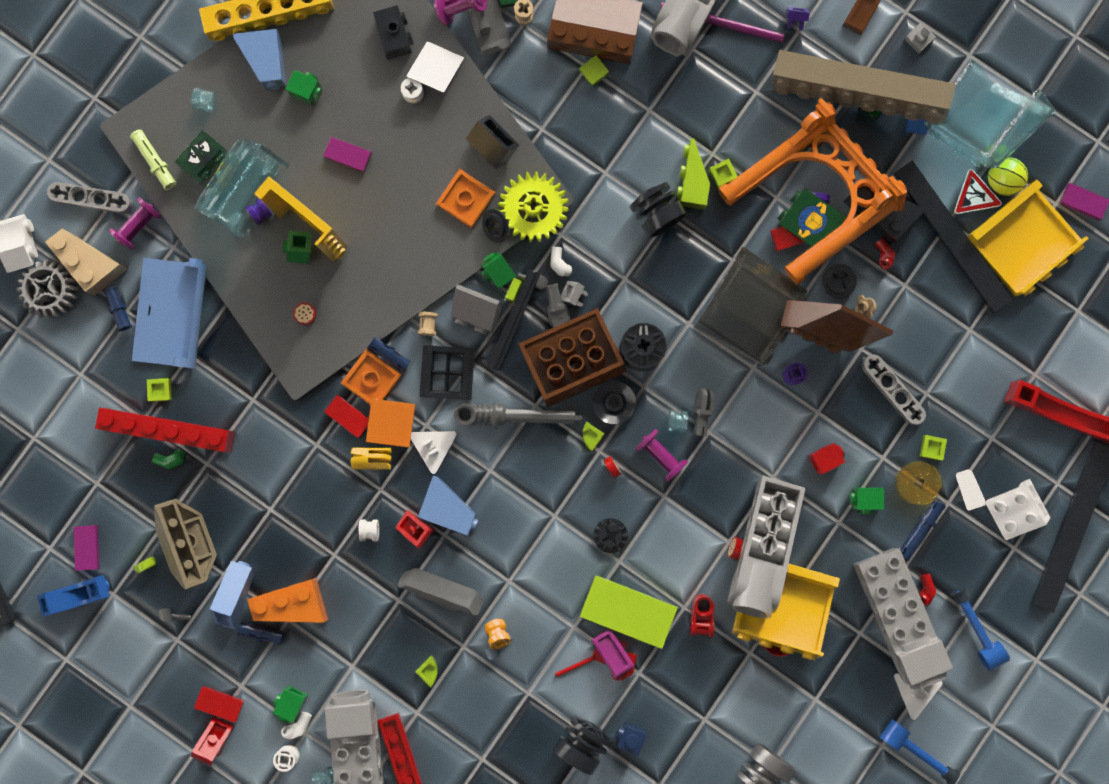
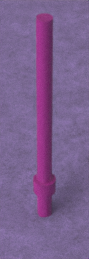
[659,2,785,43]

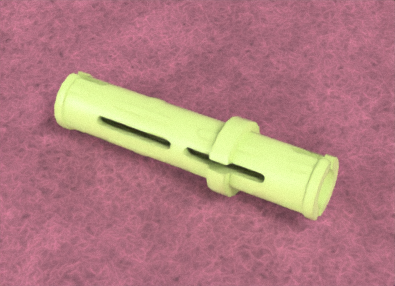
[130,130,177,190]

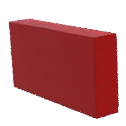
[324,395,369,438]
[194,686,245,723]

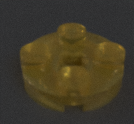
[896,461,942,505]

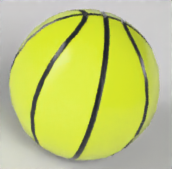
[988,157,1028,196]

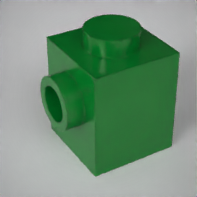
[285,70,322,106]
[282,231,311,264]
[480,252,516,289]
[849,488,884,514]
[273,686,309,723]

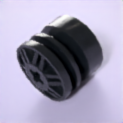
[629,182,687,239]
[619,323,667,372]
[553,716,612,775]

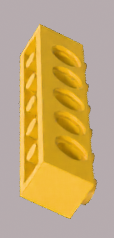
[199,0,334,41]

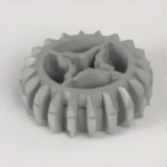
[16,260,79,319]

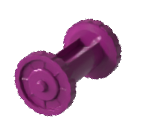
[434,0,487,25]
[109,197,162,250]
[635,429,688,482]

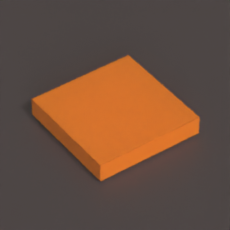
[436,169,496,229]
[341,348,402,405]
[366,398,415,447]

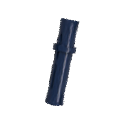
[900,499,946,561]

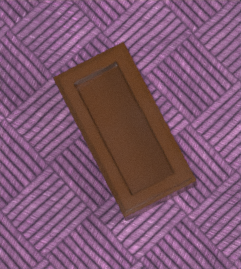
[842,0,881,36]

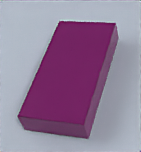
[323,136,372,173]
[1059,183,1109,221]
[74,525,100,571]
[591,629,634,679]

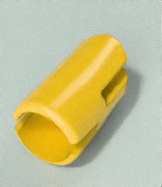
[351,448,392,470]

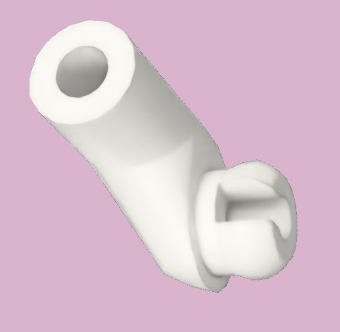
[550,247,572,277]
[281,712,312,740]

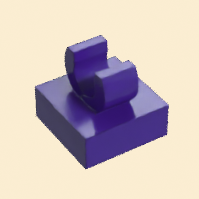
[785,6,810,31]

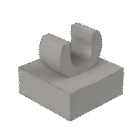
[904,22,936,54]
[561,281,588,306]

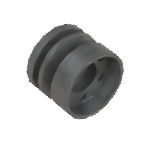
[736,742,797,784]

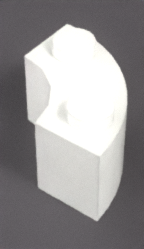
[0,214,38,273]

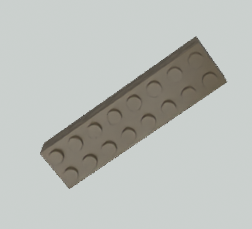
[773,50,956,125]

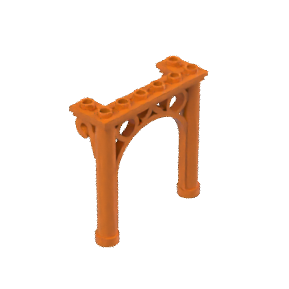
[718,98,907,285]

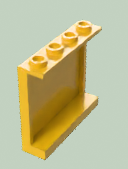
[254,177,347,262]
[967,180,1089,297]
[732,564,840,661]

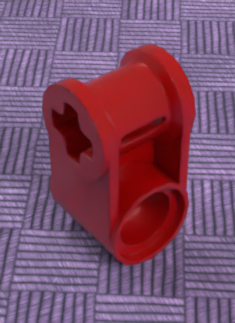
[690,594,714,638]

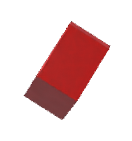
[395,510,435,549]

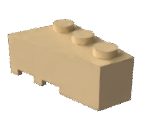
[45,228,128,296]

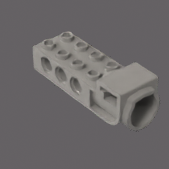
[649,0,717,57]
[727,476,805,619]
[853,548,953,689]
[325,690,384,784]

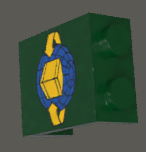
[777,188,847,247]

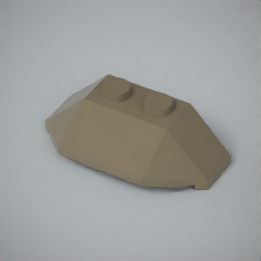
[154,499,217,590]

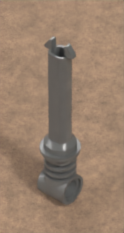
[454,401,582,429]

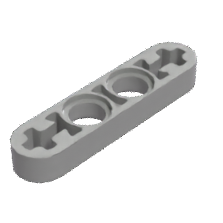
[47,182,133,214]
[862,355,926,425]

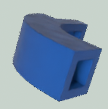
[37,575,110,617]

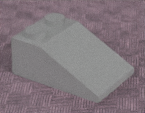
[451,284,502,335]

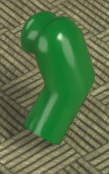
[152,450,186,469]

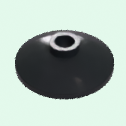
[593,381,636,424]

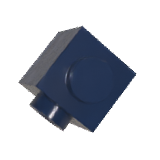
[615,721,647,756]

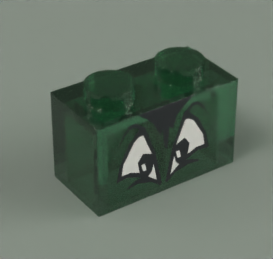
[174,130,228,184]

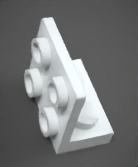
[986,479,1050,540]

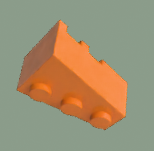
[247,578,328,623]

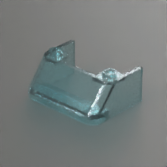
[195,138,290,238]

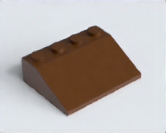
[547,0,643,64]
[781,300,893,354]
[519,308,626,408]

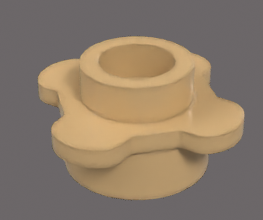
[855,295,876,318]

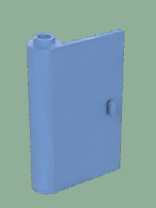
[132,258,207,368]

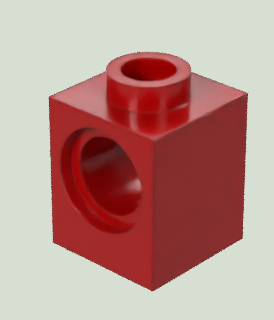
[807,443,845,475]

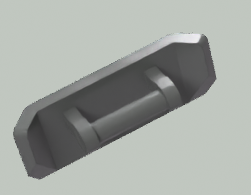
[467,0,511,56]
[397,568,483,615]

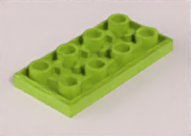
[580,575,678,649]

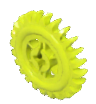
[498,171,569,242]

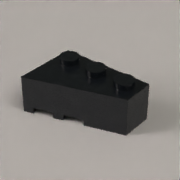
[843,186,926,245]

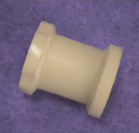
[514,0,533,25]
[417,312,438,336]

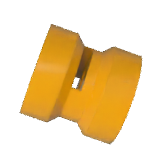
[484,619,511,649]

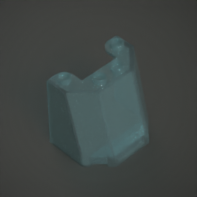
[923,60,1056,168]

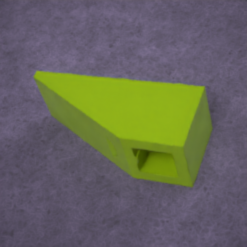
[676,138,710,210]

